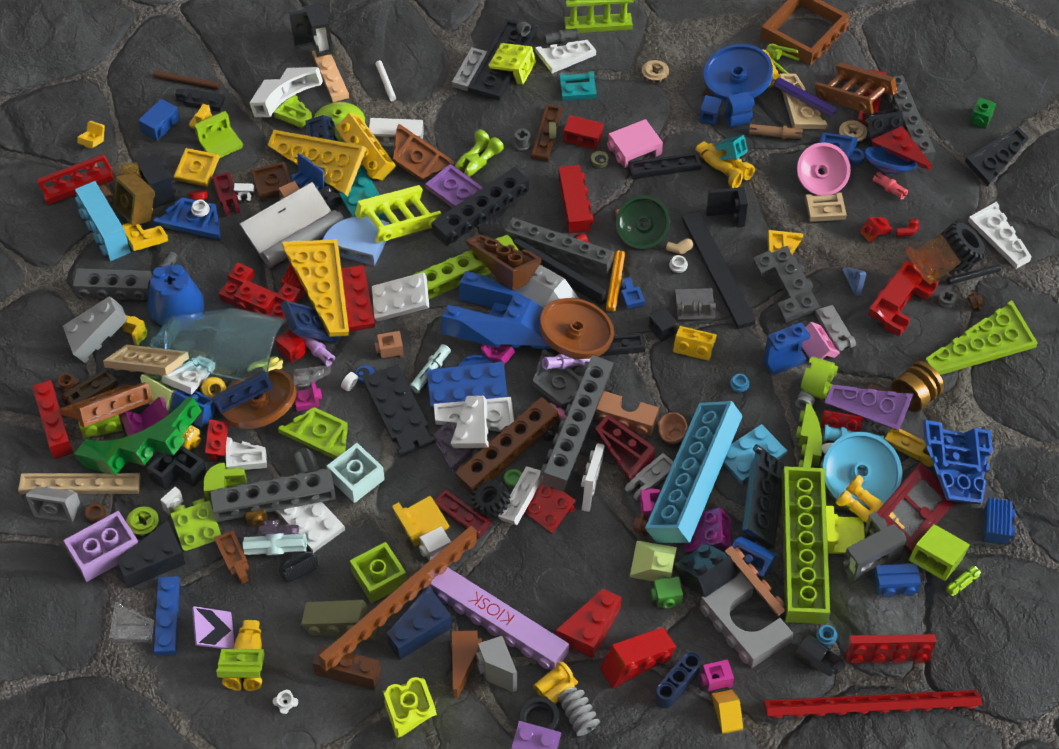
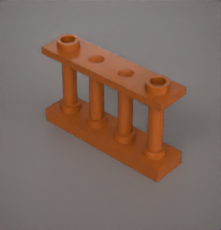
[815,62,897,114]

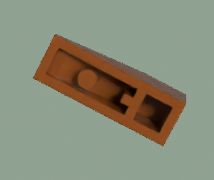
[452,630,482,698]

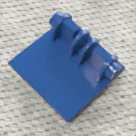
[291,153,325,192]

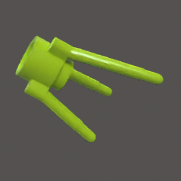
[766,44,800,74]

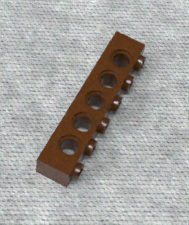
[455,397,560,496]

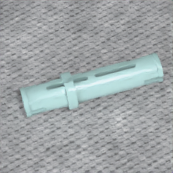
[409,344,451,394]

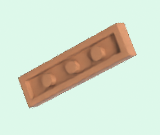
[724,546,785,616]

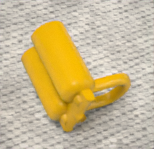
[533,661,578,705]

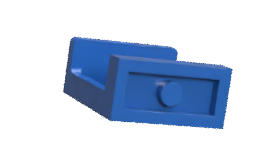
[763,322,810,376]

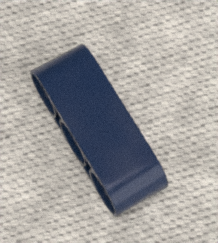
[655,652,701,708]

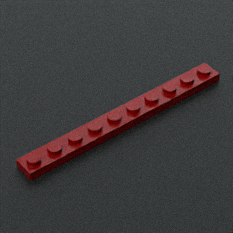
[764,690,982,718]

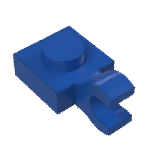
[621,277,645,309]

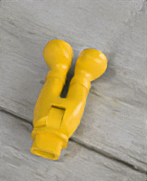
[695,141,755,188]
[835,474,904,529]
[222,620,262,691]

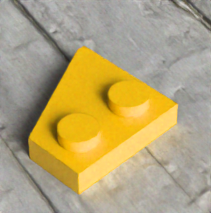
[767,230,803,255]

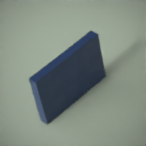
[280,300,339,343]

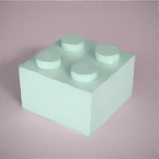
[327,443,385,503]

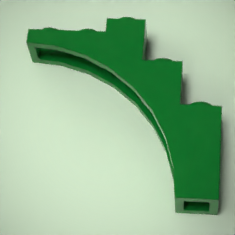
[74,396,202,476]

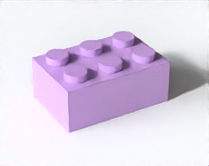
[63,511,138,582]

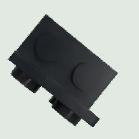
[862,108,904,147]
[706,187,748,228]

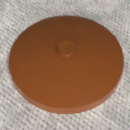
[539,298,614,359]
[222,369,297,429]

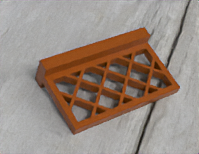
[59,382,153,427]

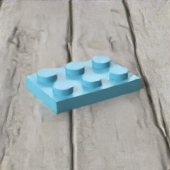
[722,424,787,485]

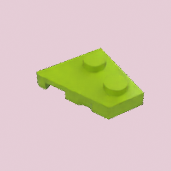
[273,95,312,128]

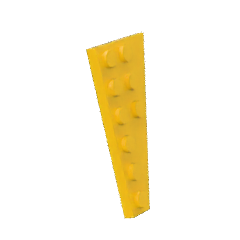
[282,239,349,337]

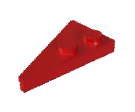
[872,126,932,170]

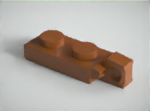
[214,530,249,584]

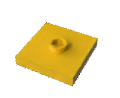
[173,148,220,187]

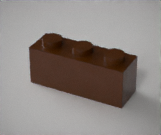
[312,645,382,691]

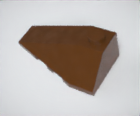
[466,234,542,290]

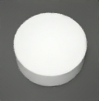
[341,372,358,392]

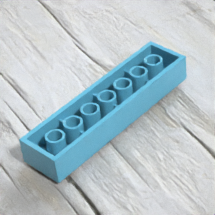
[645,401,742,543]

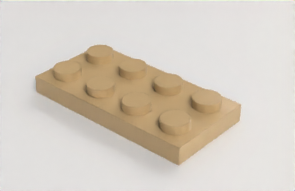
[103,345,189,376]

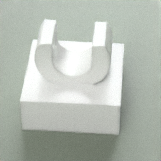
[234,183,255,202]

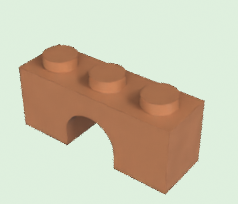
[596,391,659,436]

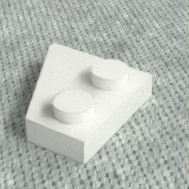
[226,437,267,470]

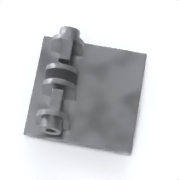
[675,288,716,320]

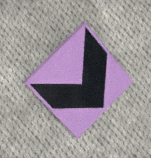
[192,606,234,649]

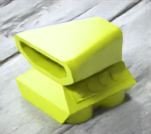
[382,677,437,738]

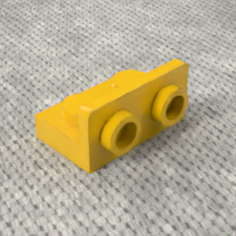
[673,326,717,361]

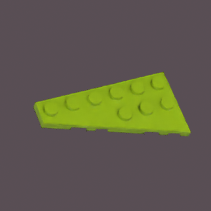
[925,300,1038,375]

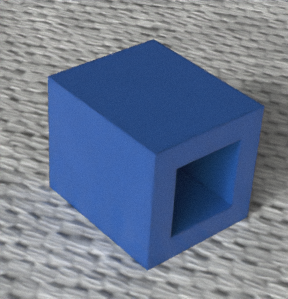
[699,95,722,125]

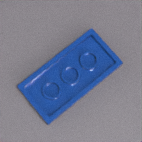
[427,362,508,409]

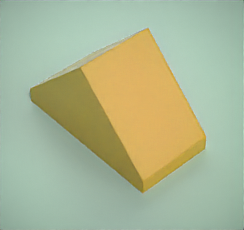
[711,690,743,734]

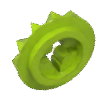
[126,506,159,536]

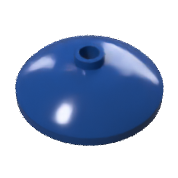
[865,146,917,175]

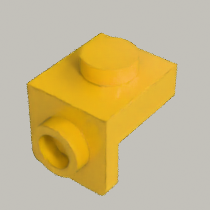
[189,104,212,129]
[77,121,105,148]
[122,315,147,345]

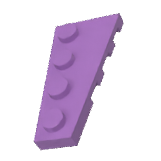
[825,385,913,431]

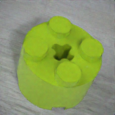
[800,356,838,400]

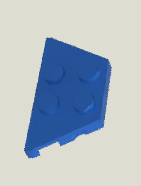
[153,197,221,240]

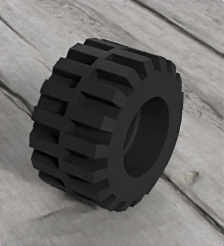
[936,221,986,271]

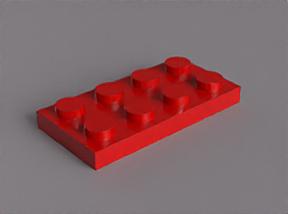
[341,265,375,332]
[844,634,936,664]

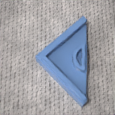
[842,267,866,296]

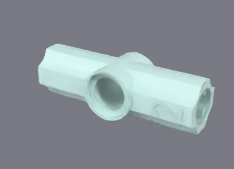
[243,533,307,555]

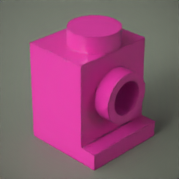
[700,659,734,691]

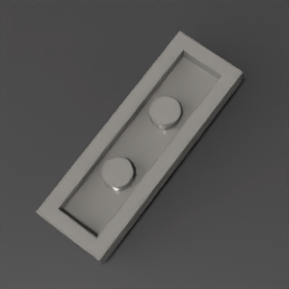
[452,47,487,91]

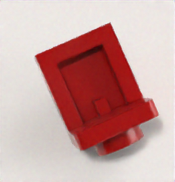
[860,217,893,242]

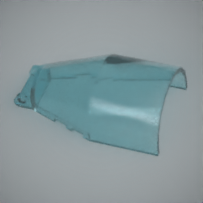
[150,308,291,381]

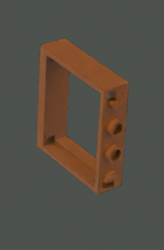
[760,0,849,66]

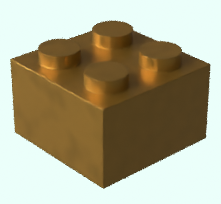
[113,173,155,226]

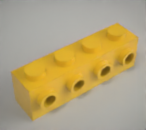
[336,113,396,180]

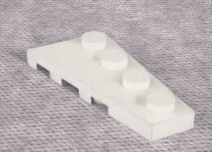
[968,202,1032,269]
[434,397,514,432]

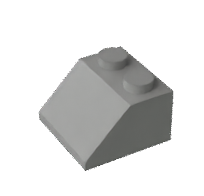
[26,486,80,523]
[476,636,517,692]

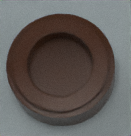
[85,503,106,524]

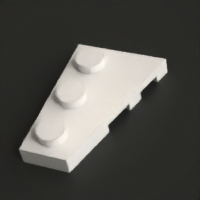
[162,355,216,395]
[581,443,605,512]

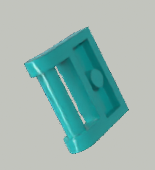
[559,71,597,101]

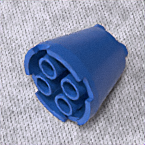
[147,264,204,330]

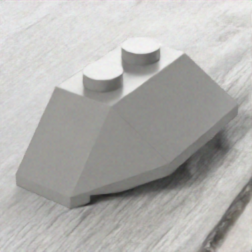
[513,265,579,308]

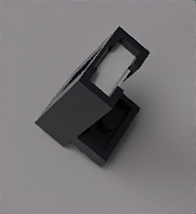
[289,3,334,57]

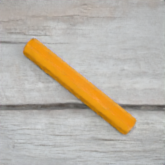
[606,250,625,312]

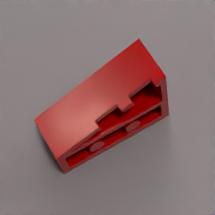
[556,589,622,659]

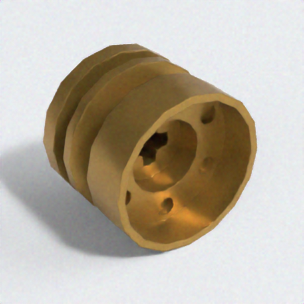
[891,361,944,413]

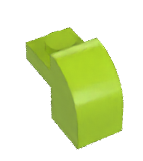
[204,463,247,501]

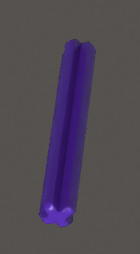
[774,77,837,117]

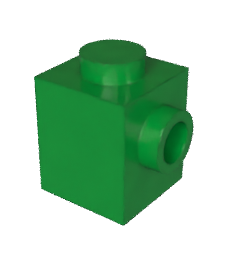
[970,98,996,129]

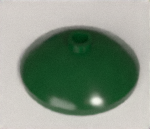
[616,195,671,250]

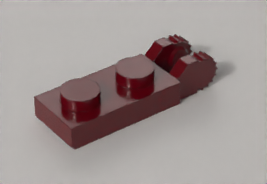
[212,172,240,216]

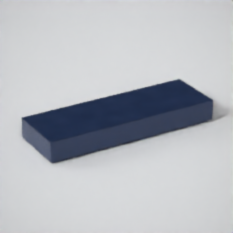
[212,371,273,414]

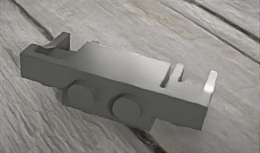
[753,246,820,323]

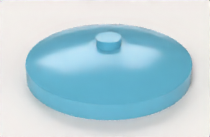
[821,432,902,510]

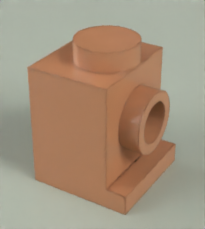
[375,331,404,359]

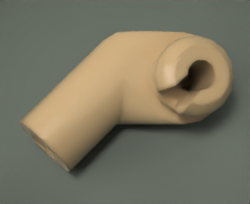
[666,239,693,254]

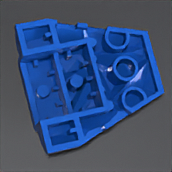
[923,420,993,505]

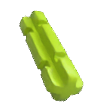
[946,566,981,596]

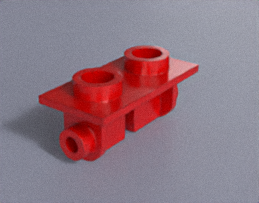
[821,409,863,432]
[205,419,229,461]

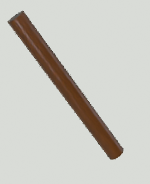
[153,71,220,89]

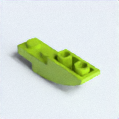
[796,403,822,468]

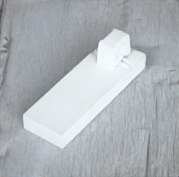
[498,466,543,525]

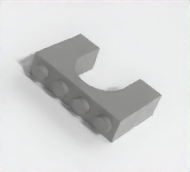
[700,572,793,669]

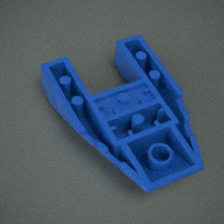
[441,271,553,349]

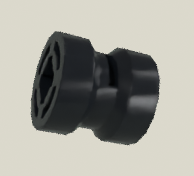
[319,185,343,210]

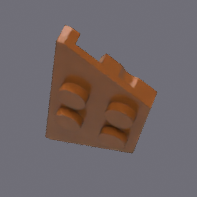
[392,124,455,181]

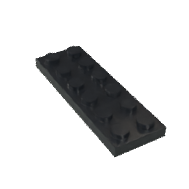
[468,18,537,101]

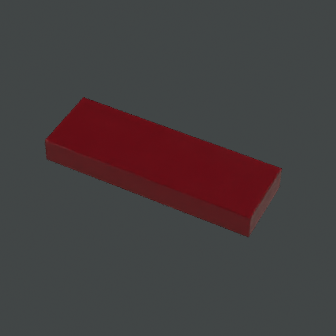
[434,489,491,539]

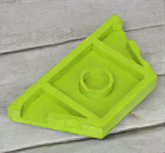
[278,407,348,459]

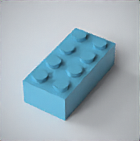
[75,181,131,261]

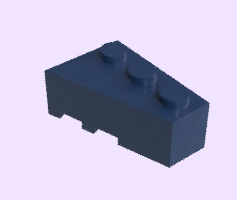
[387,586,452,660]

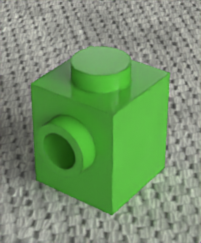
[650,577,683,609]

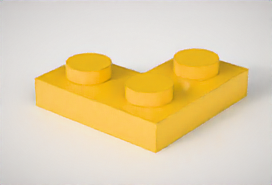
[122,223,168,251]

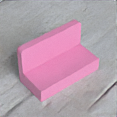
[802,322,840,359]

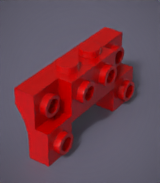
[868,260,938,337]
[219,263,302,327]

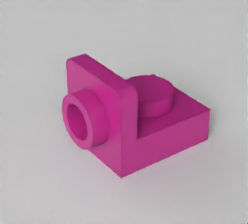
[295,382,322,412]
[639,488,661,520]

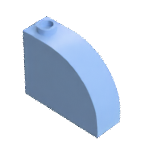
[323,217,389,266]

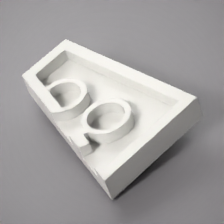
[535,40,596,73]
[451,396,489,448]

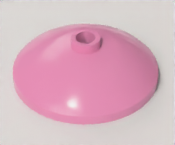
[797,143,850,196]

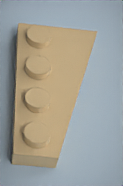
[780,74,828,129]

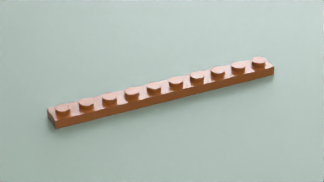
[319,526,477,671]

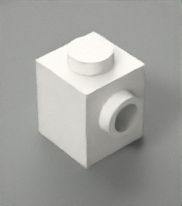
[419,526,451,561]

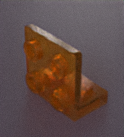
[904,234,961,285]

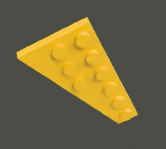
[268,130,366,197]

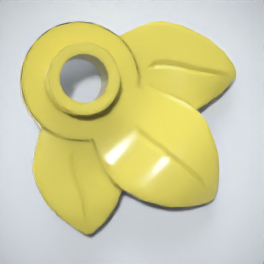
[248,356,283,372]

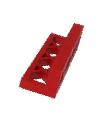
[37,154,114,205]

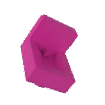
[481,344,515,364]

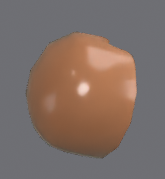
[658,412,688,444]

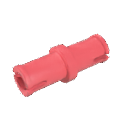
[873,172,908,200]

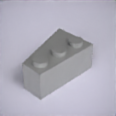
[63,296,127,364]

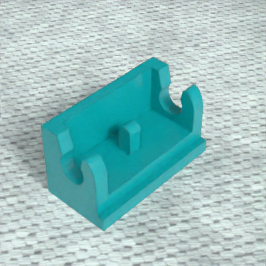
[715,135,748,160]

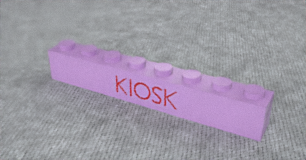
[422,567,569,670]

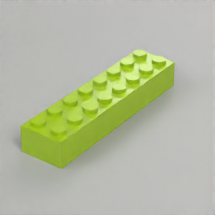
[782,466,830,624]

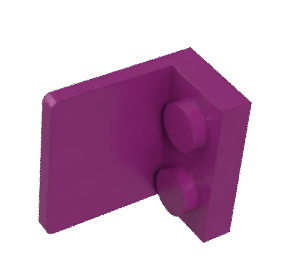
[120,397,169,436]
[685,507,732,554]

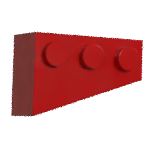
[600,627,676,689]

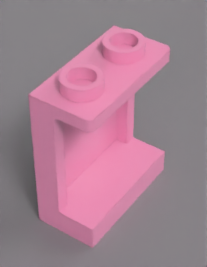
[607,119,663,168]

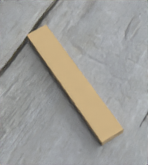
[18,473,141,494]

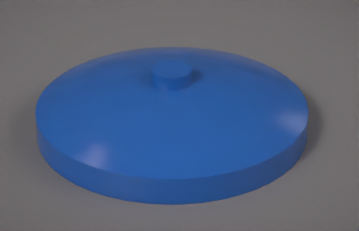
[703,44,773,101]

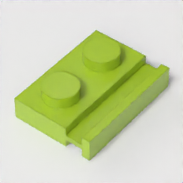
[216,649,264,678]

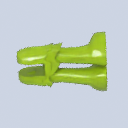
[455,129,504,177]

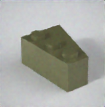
[301,600,377,642]

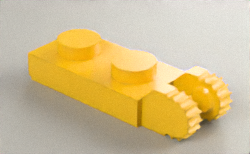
[884,429,934,467]

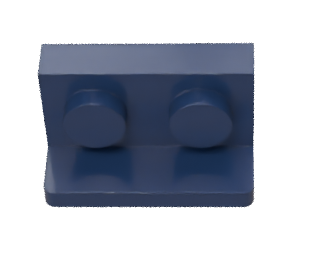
[305,115,338,141]

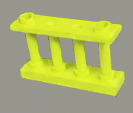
[355,185,442,243]

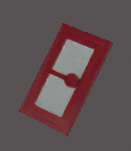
[877,463,956,553]

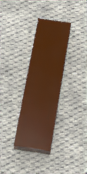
[531,104,563,162]

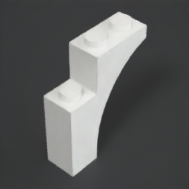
[250,67,323,117]

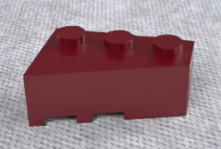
[595,415,655,483]

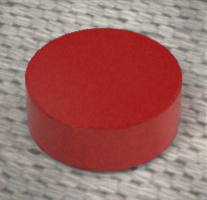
[189,190,208,200]

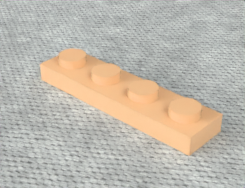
[312,50,349,102]

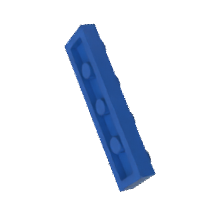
[154,576,180,655]

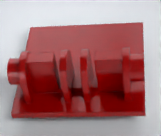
[524,484,576,533]

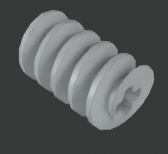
[558,687,600,736]

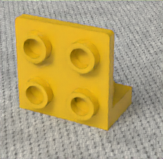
[392,496,449,547]

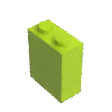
[909,524,970,581]

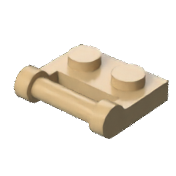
[805,192,847,222]

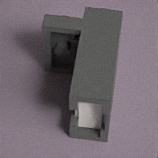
[841,512,906,584]

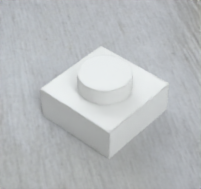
[160,487,184,514]

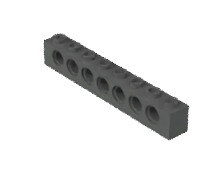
[540,355,614,492]

